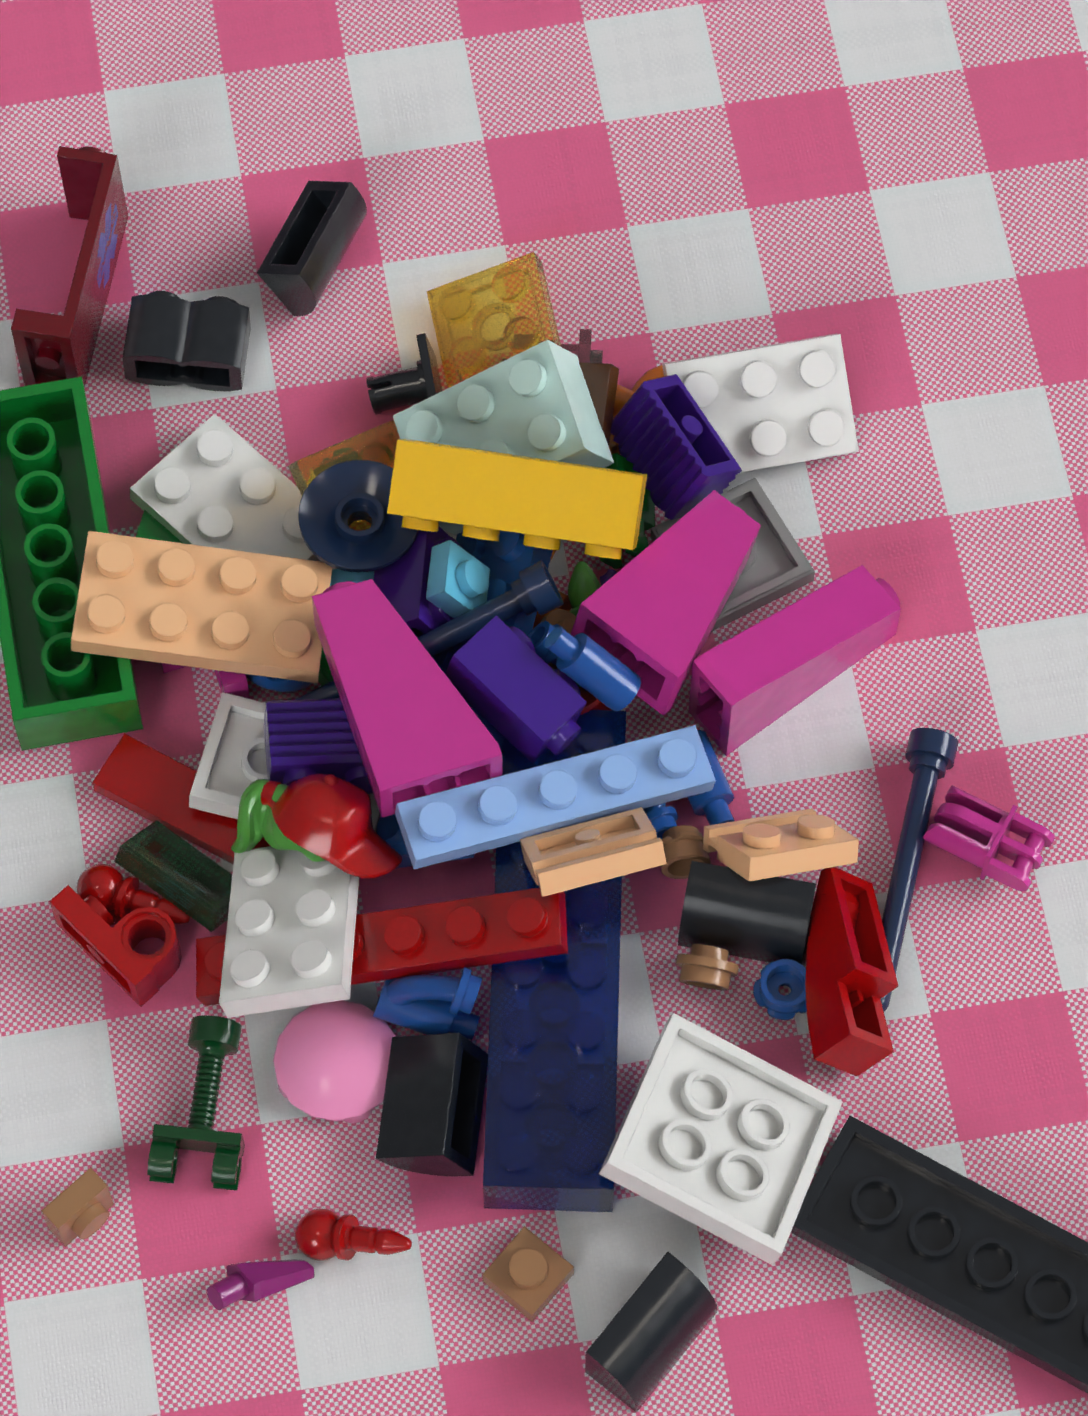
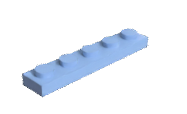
[395,725,716,870]

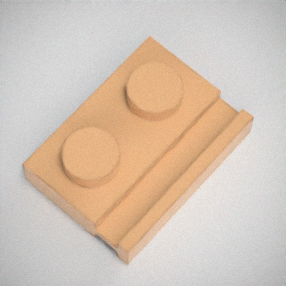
[520,807,667,897]
[703,808,859,881]

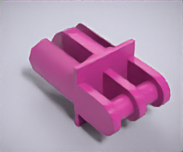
[923,785,1055,892]

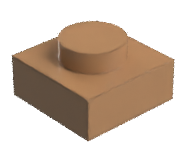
[41,1167,114,1247]
[482,1226,574,1322]

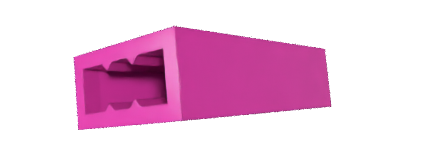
[571,490,761,716]
[688,565,901,756]
[312,579,502,818]

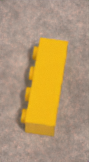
[387,439,647,559]

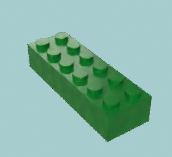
[0,376,143,751]

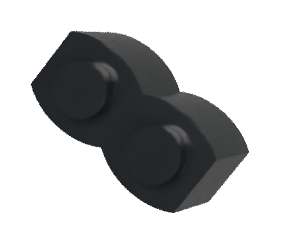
[122,291,251,391]

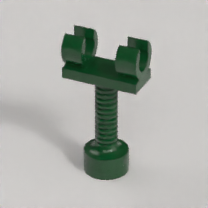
[147,1015,245,1191]

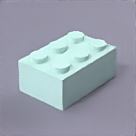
[393,340,614,535]

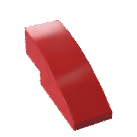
[805,867,898,1077]

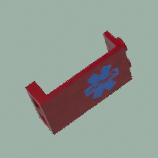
[11,146,128,388]

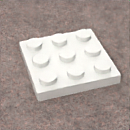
[599,1013,843,1265]

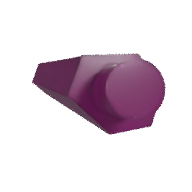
[207,1259,315,1310]

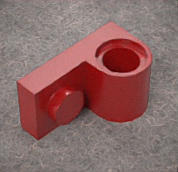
[49,885,182,1007]

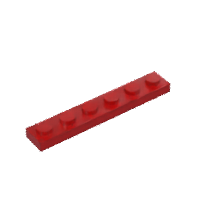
[196,888,568,1006]

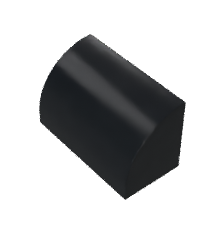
[257,181,367,316]
[678,861,816,965]
[376,1033,489,1176]
[585,1252,717,1413]

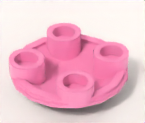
[273,1000,396,1123]

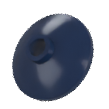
[298,460,419,573]

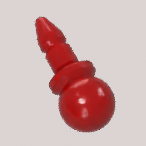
[76,864,191,924]
[295,1208,412,1261]

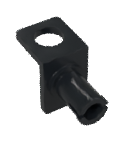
[366,333,443,414]

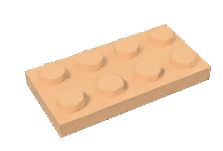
[71,531,332,683]

